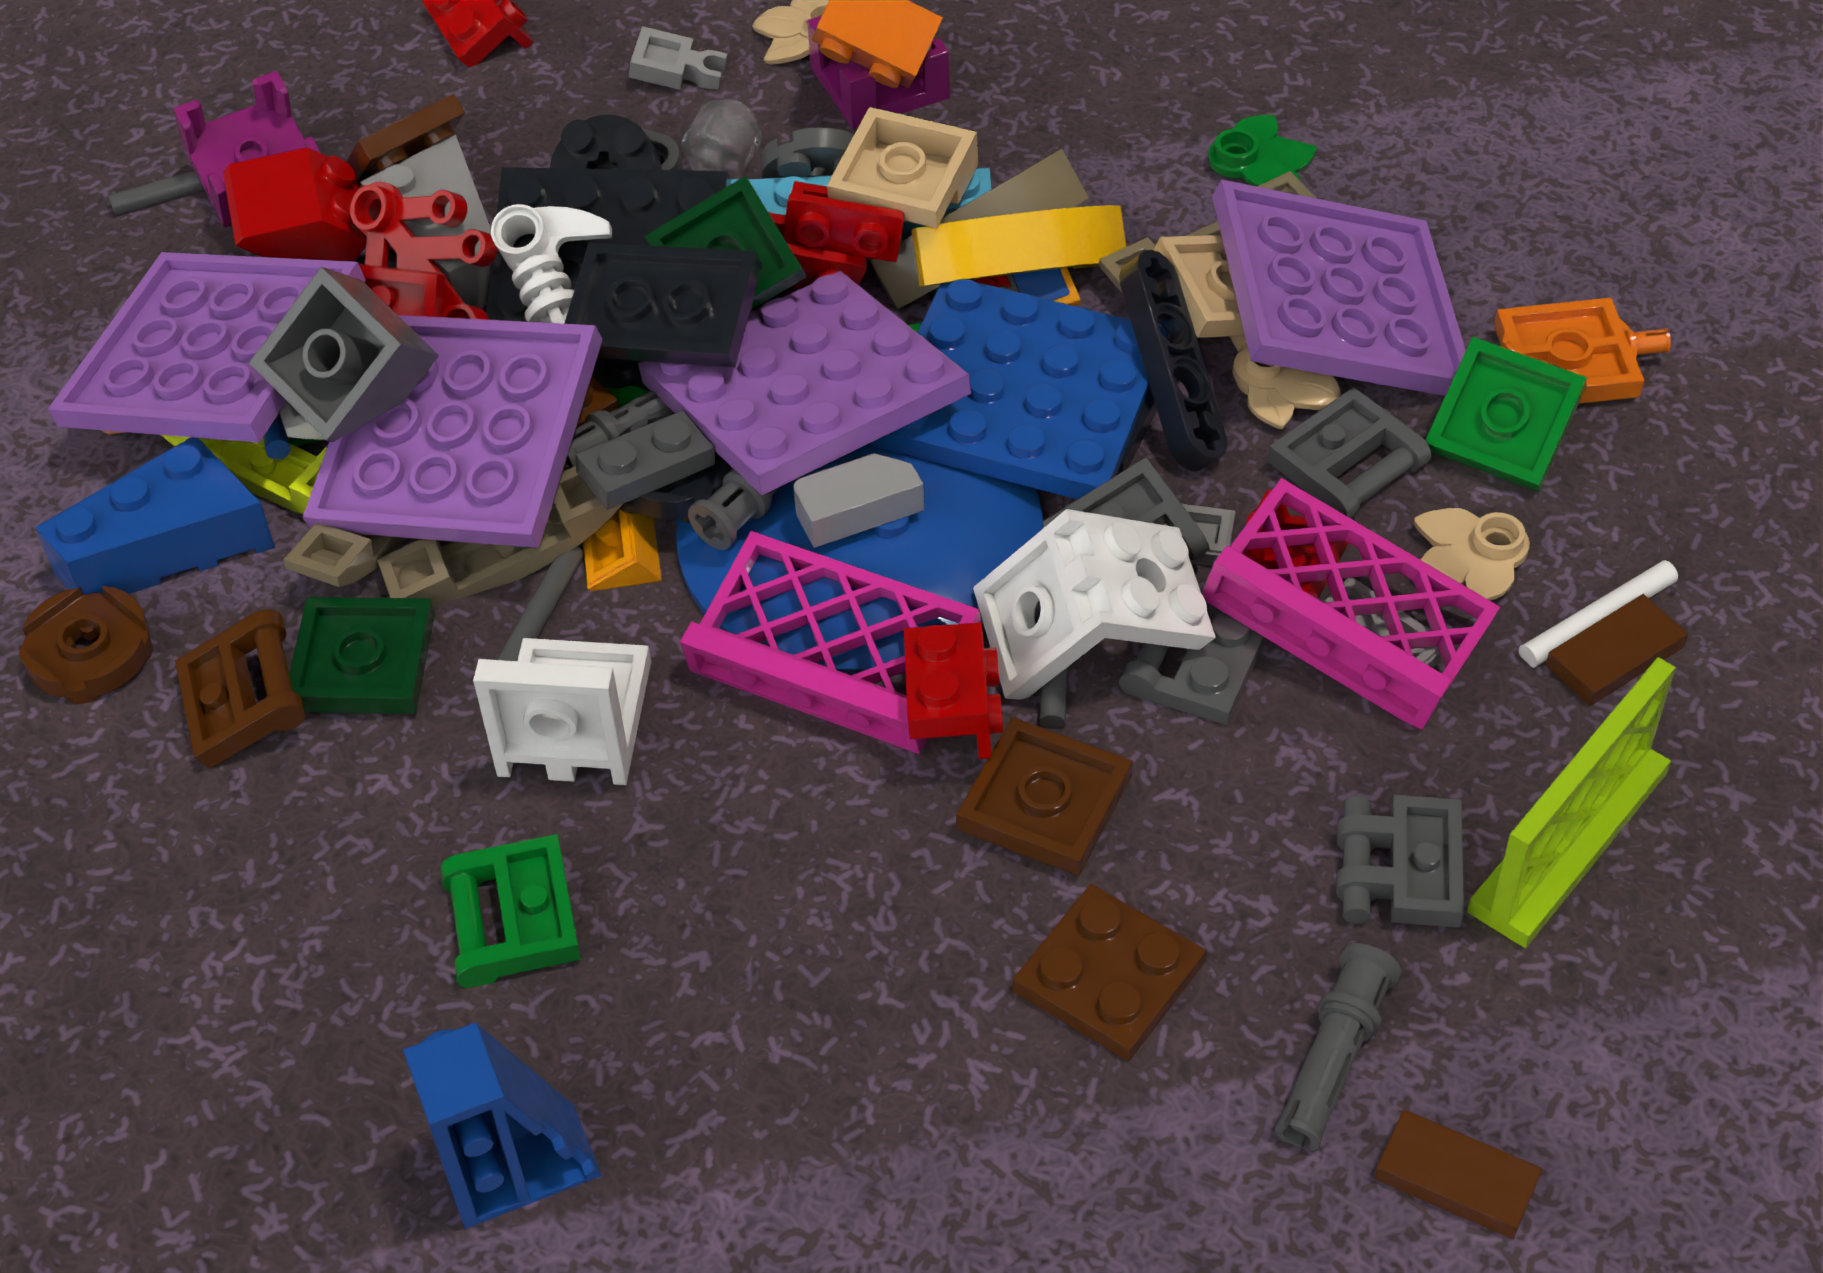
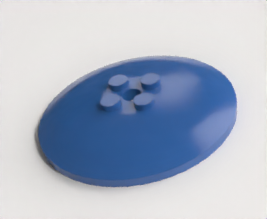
[676,443,1043,675]

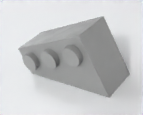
[361,134,491,308]

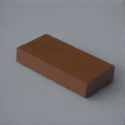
[1546,594,1688,706]
[1374,1109,1543,1240]

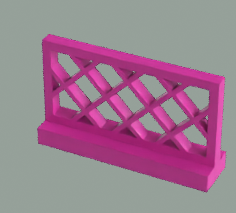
[1201,478,1500,730]
[680,531,981,754]

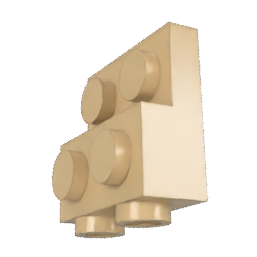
[827,107,978,228]
[1154,235,1248,352]

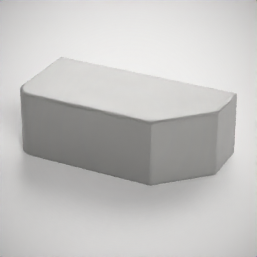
[794,453,924,548]

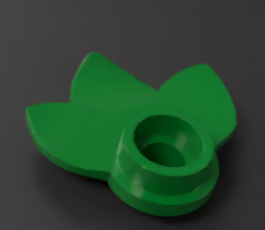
[1208,114,1317,186]

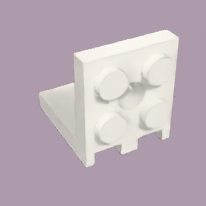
[973,509,1216,700]
[473,638,651,785]

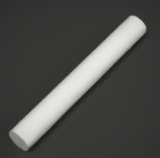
[1519,560,1678,668]

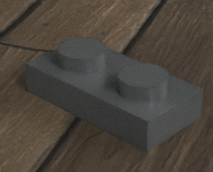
[575,410,715,510]

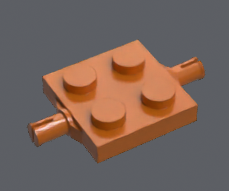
[1494,297,1671,404]

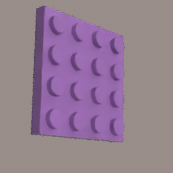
[1212,179,1466,396]
[47,252,366,443]
[638,271,971,495]
[303,315,603,548]

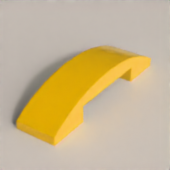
[911,205,1126,287]

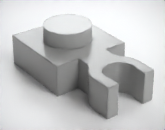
[629,26,727,90]

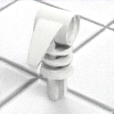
[491,204,612,324]

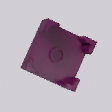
[807,0,950,129]
[173,71,321,228]

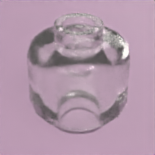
[681,99,762,180]

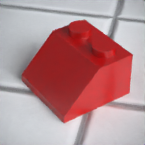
[223,147,367,262]

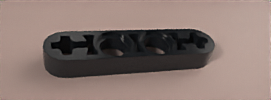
[1119,250,1228,472]

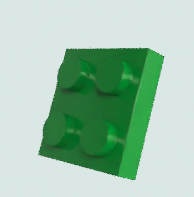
[1425,336,1587,492]

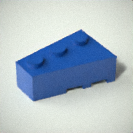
[35,437,275,595]
[403,1022,602,1229]

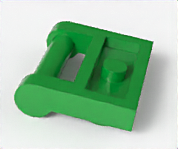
[440,834,581,989]

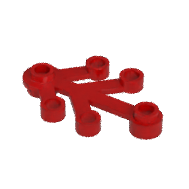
[350,182,498,320]

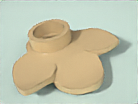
[752,0,829,65]
[1232,347,1341,430]
[1414,508,1530,601]

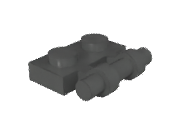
[1336,795,1464,928]

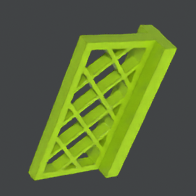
[1467,657,1676,949]

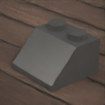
[249,267,439,442]

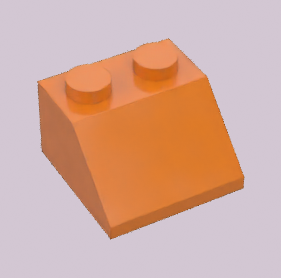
[811,0,943,88]

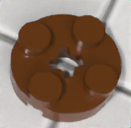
[19,586,153,704]

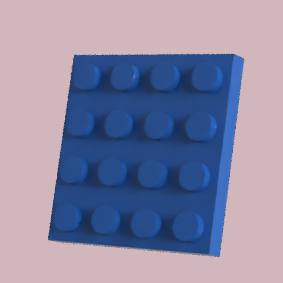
[871,279,1169,499]

